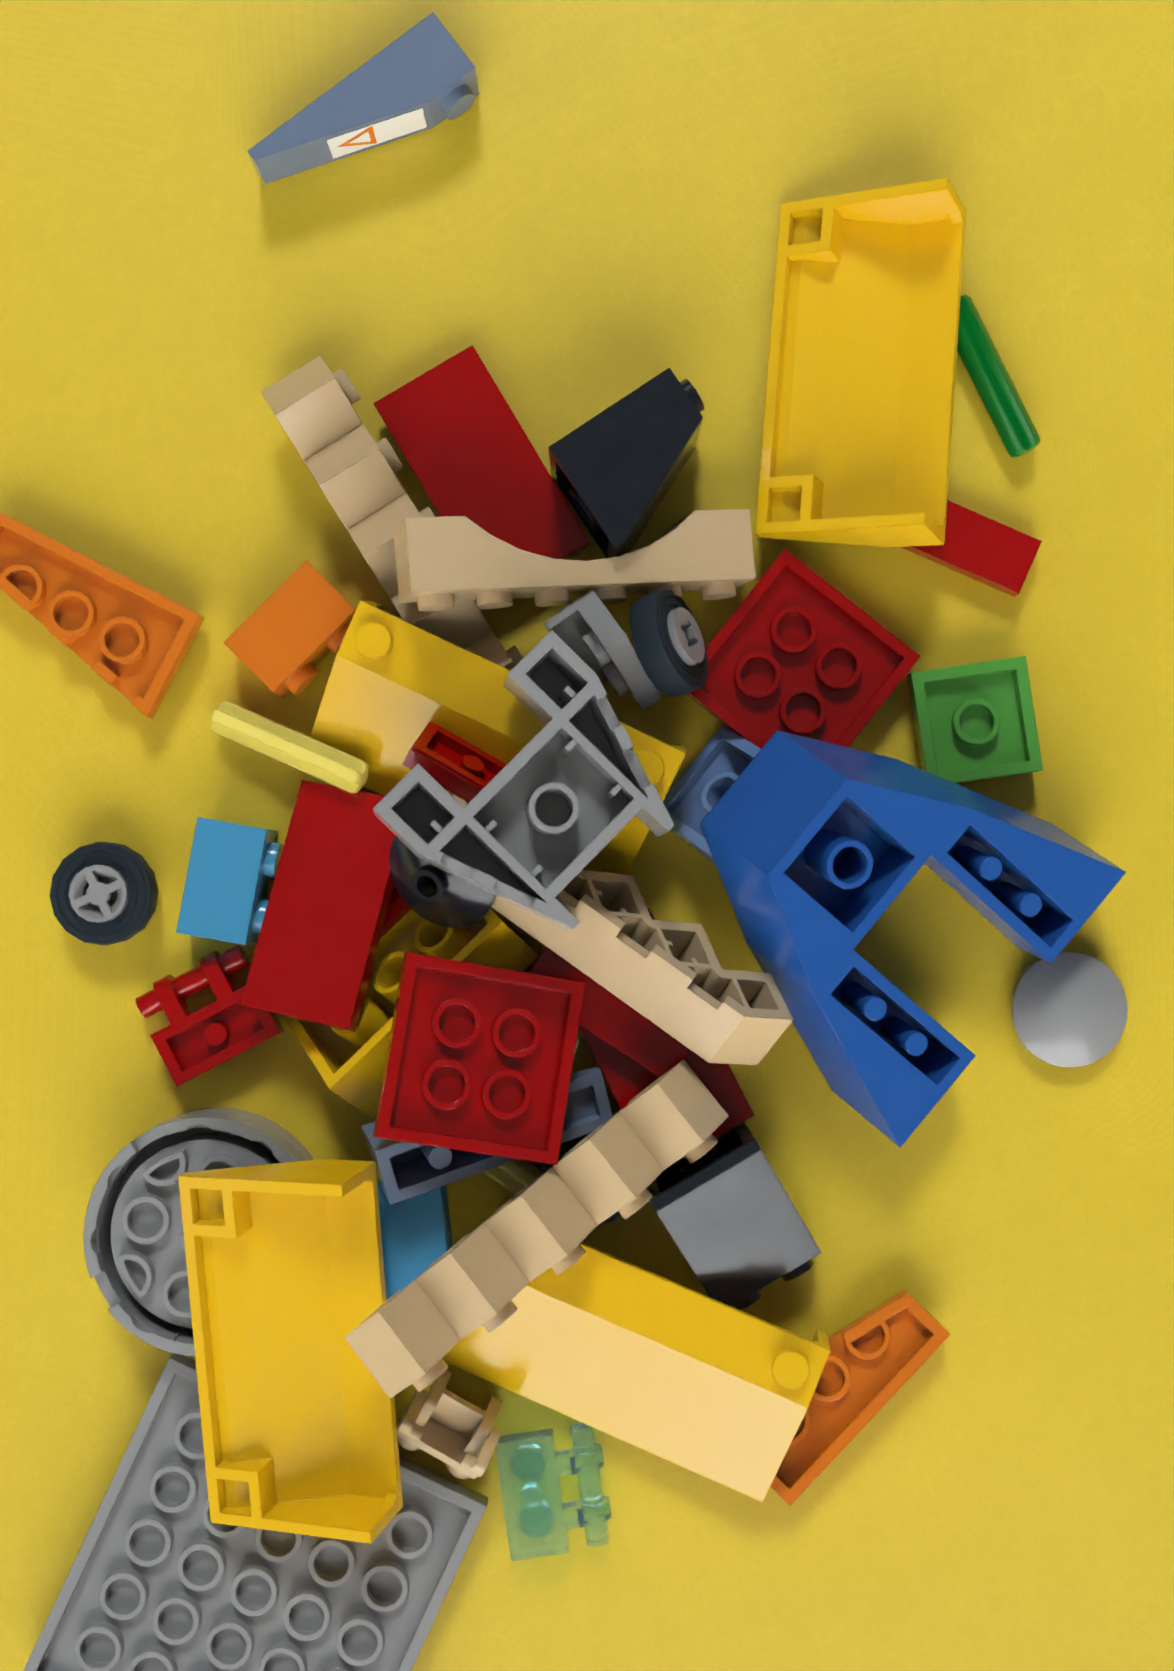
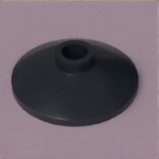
[389,836,496,928]

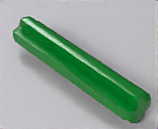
[957,295,1040,457]

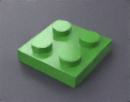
[907,656,1043,783]

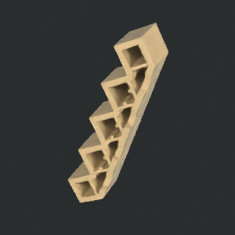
[261,355,523,670]
[445,789,793,1065]
[344,1059,728,1398]

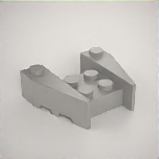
[373,630,674,930]

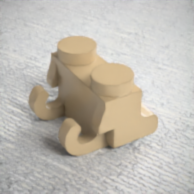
[397,1370,502,1480]

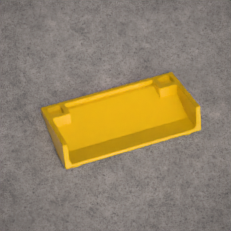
[755,178,966,548]
[310,600,687,875]
[178,1159,403,1544]
[442,1197,831,1502]

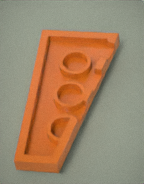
[0,512,205,719]
[770,1289,951,1506]

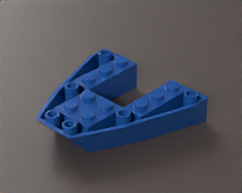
[700,730,1126,1147]

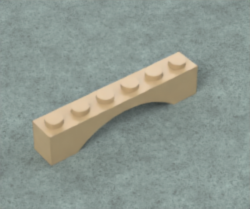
[393,509,756,612]

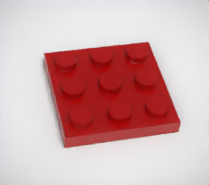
[686,549,921,749]
[373,952,585,1165]

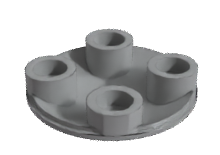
[1012,952,1128,1067]

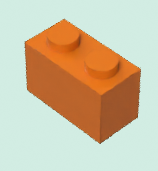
[223,560,356,698]

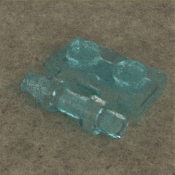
[495,1422,612,1561]

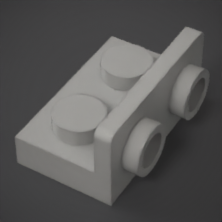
[544,589,662,711]

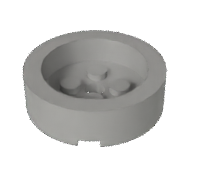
[83,1108,314,1356]

